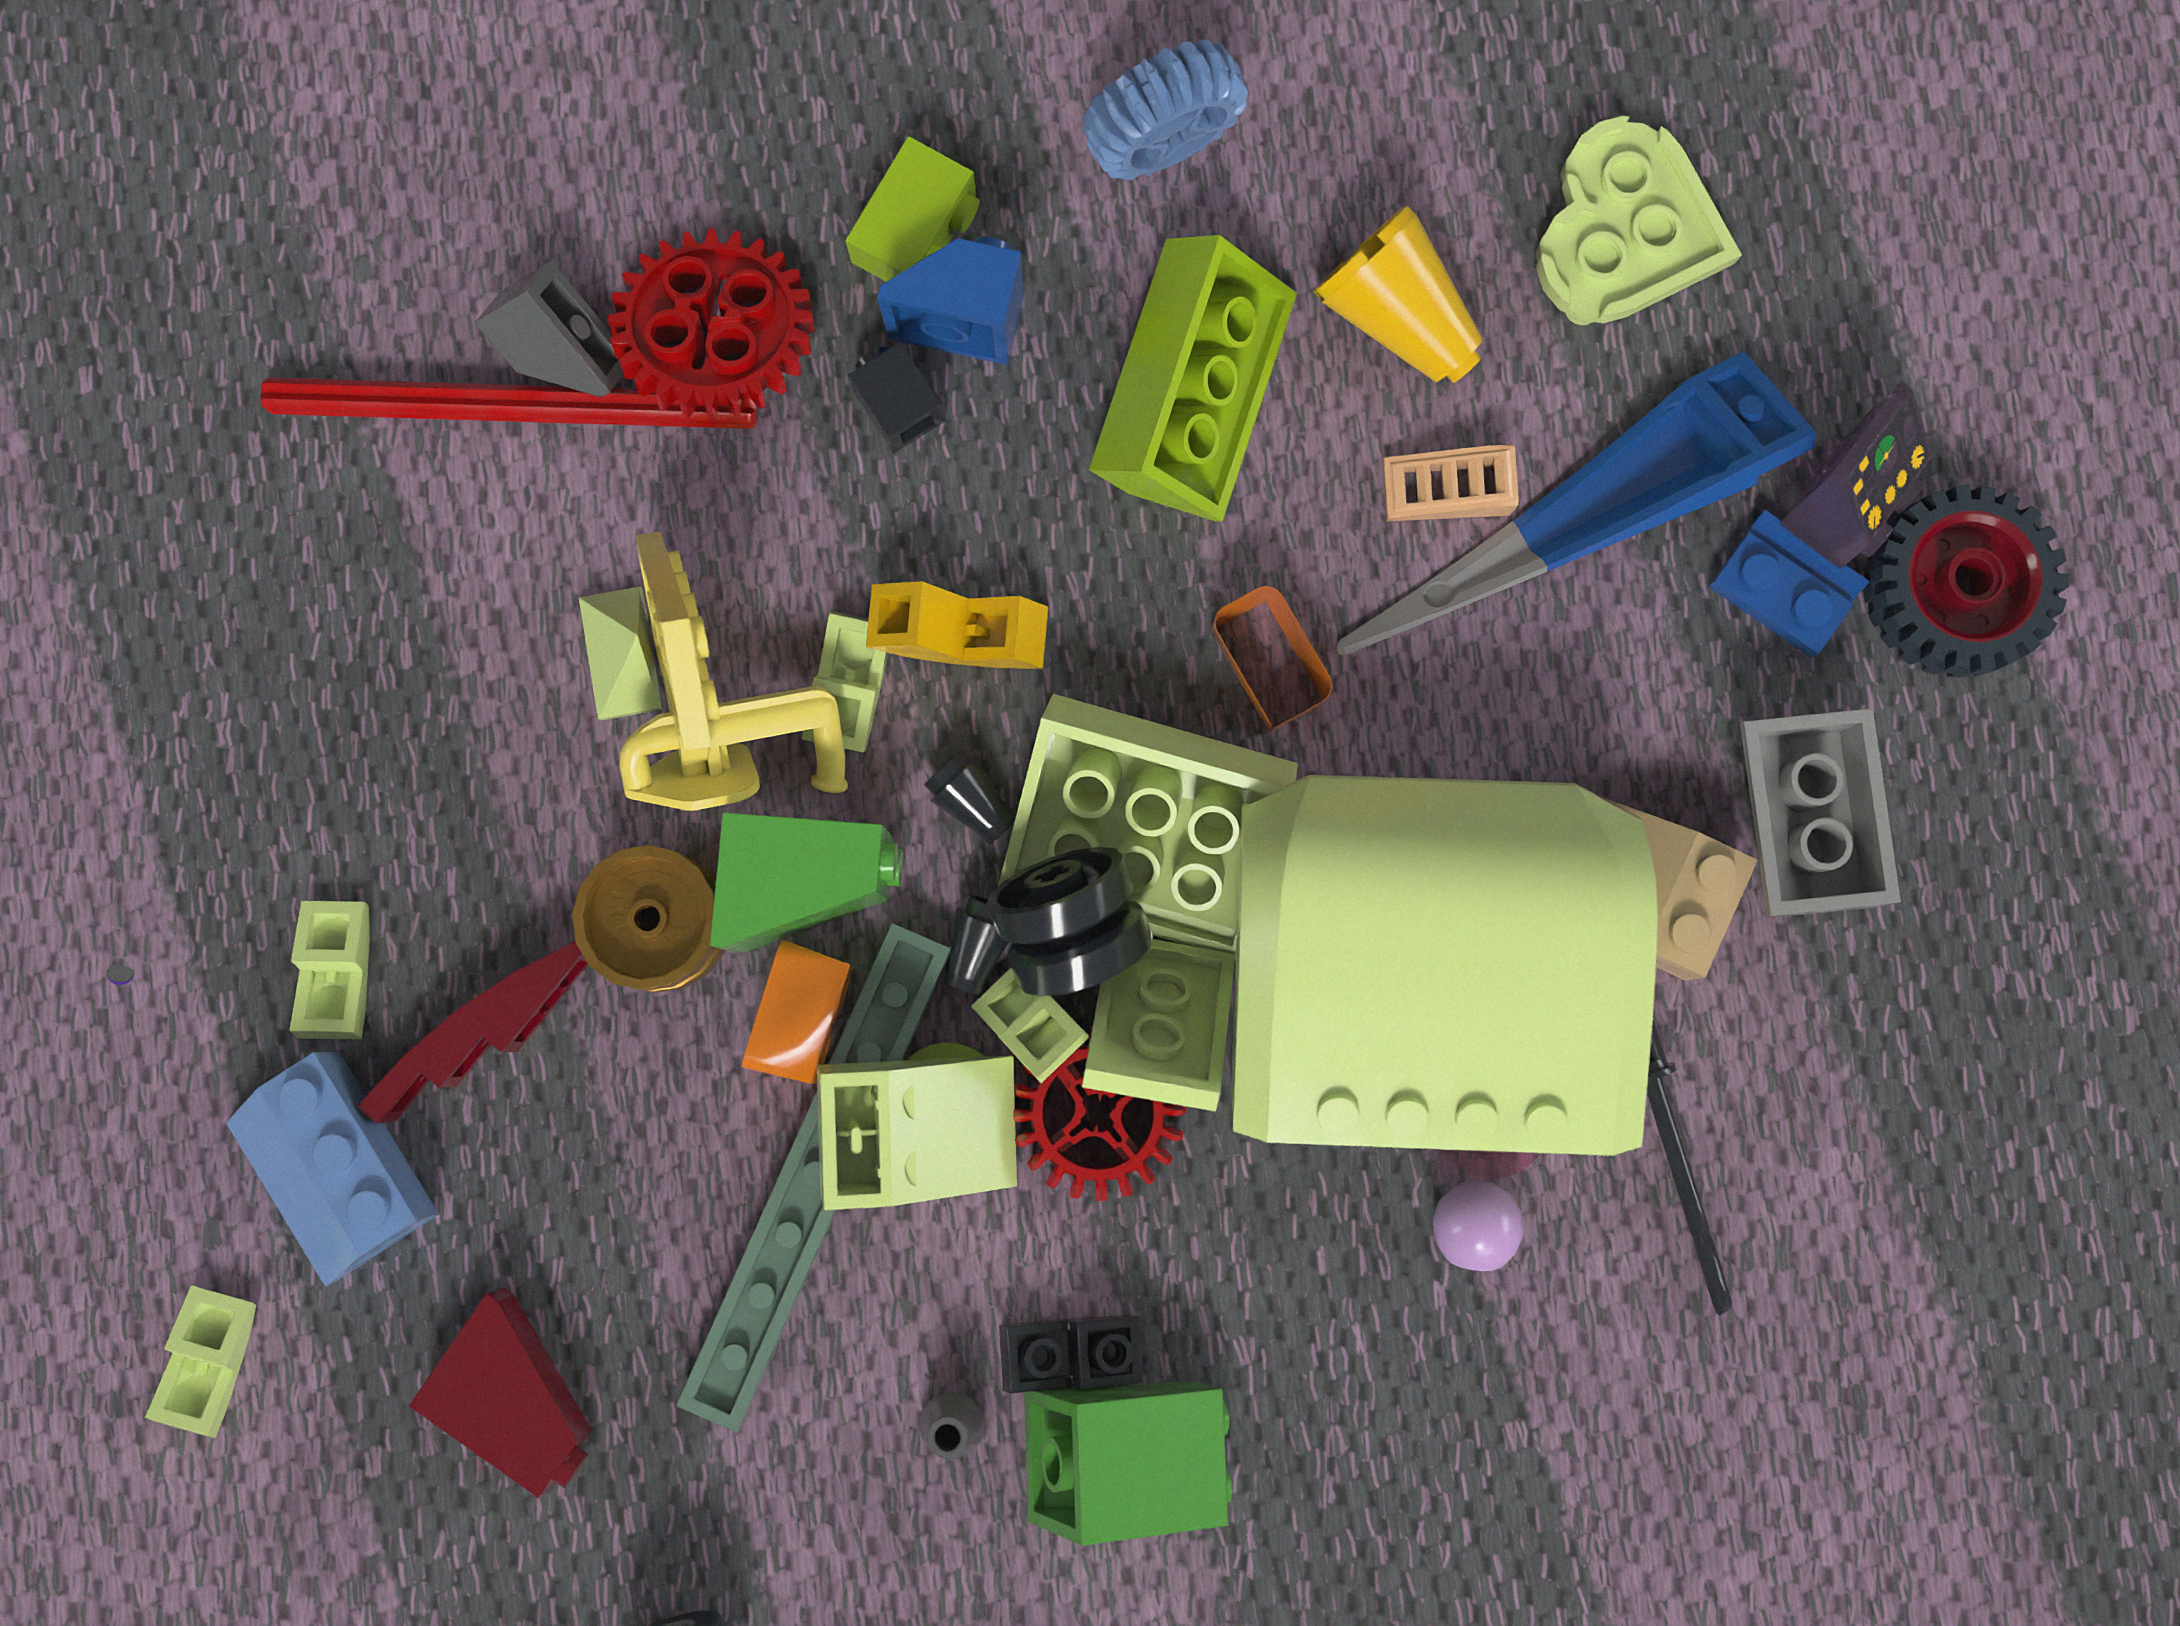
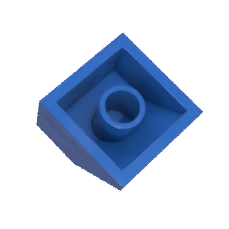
[877,236,1025,365]

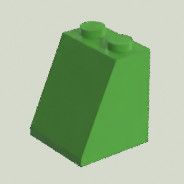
[710,813,904,953]
[1024,1381,1232,1546]

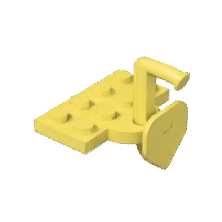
[619,531,848,810]

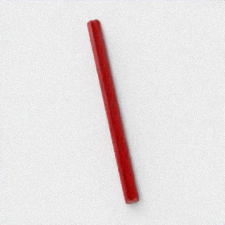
[260,377,758,429]

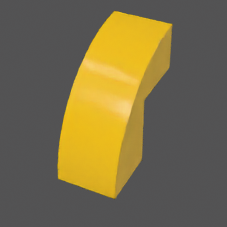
[866,581,1048,669]

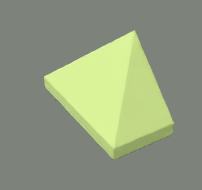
[579,586,662,721]

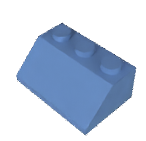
[226,1052,439,1287]

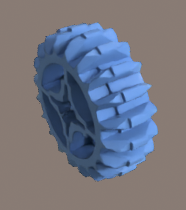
[1082,40,1249,180]

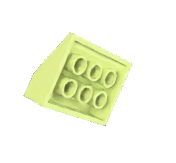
[998,694,1298,959]

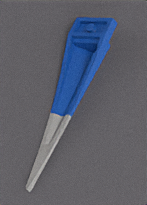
[1337,351,1816,656]

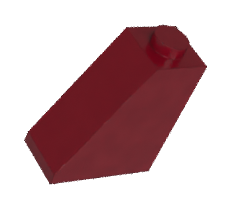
[409,1287,592,1498]

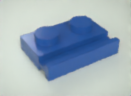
[1708,510,1869,658]

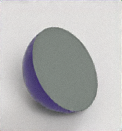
[106,963,134,985]

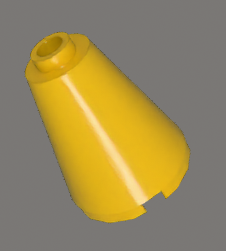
[1313,205,1483,383]

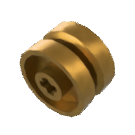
[572,845,725,993]

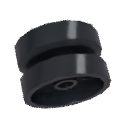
[987,847,1153,996]

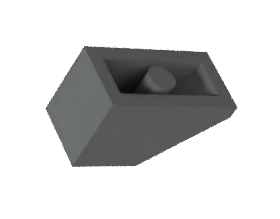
[475,260,623,397]

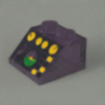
[1779,381,1933,569]

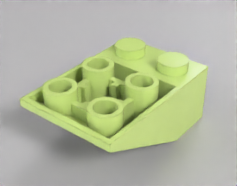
[817,1055,1017,1210]

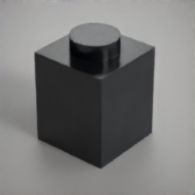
[848,342,945,454]

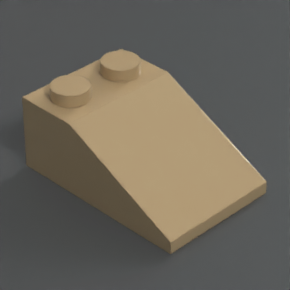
[1598,796,1758,980]

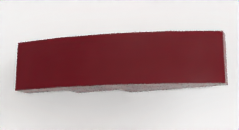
[357,941,589,1123]

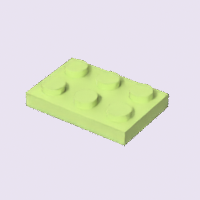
[1082,939,1235,1111]

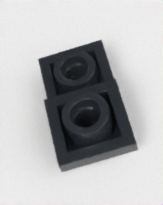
[999,1315,1143,1394]

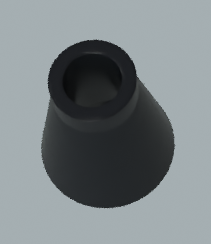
[923,750,1016,845]
[945,895,1009,994]

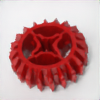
[1013,1024,1186,1201]

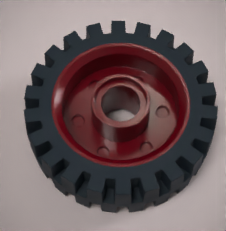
[1863,485,2069,678]

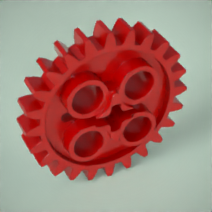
[608,228,815,421]

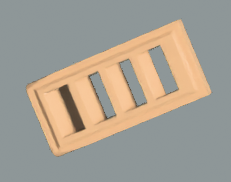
[1382,444,1519,521]

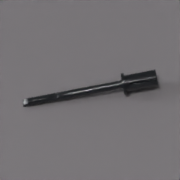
[1646,1019,1732,1316]

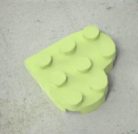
[1535,116,1742,325]

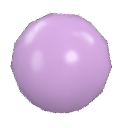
[1432,1181,1524,1271]

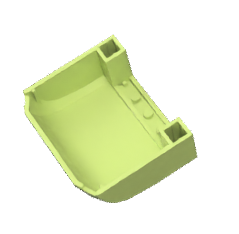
[1231,775,1658,1156]

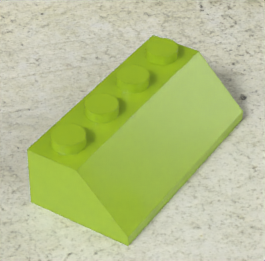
[1089,235,1297,522]

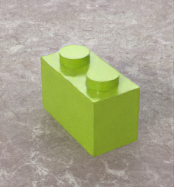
[846,136,980,282]

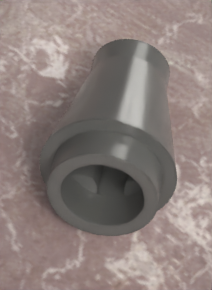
[920,1392,985,1459]

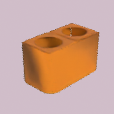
[1211,586,1332,733]
[742,939,854,1084]

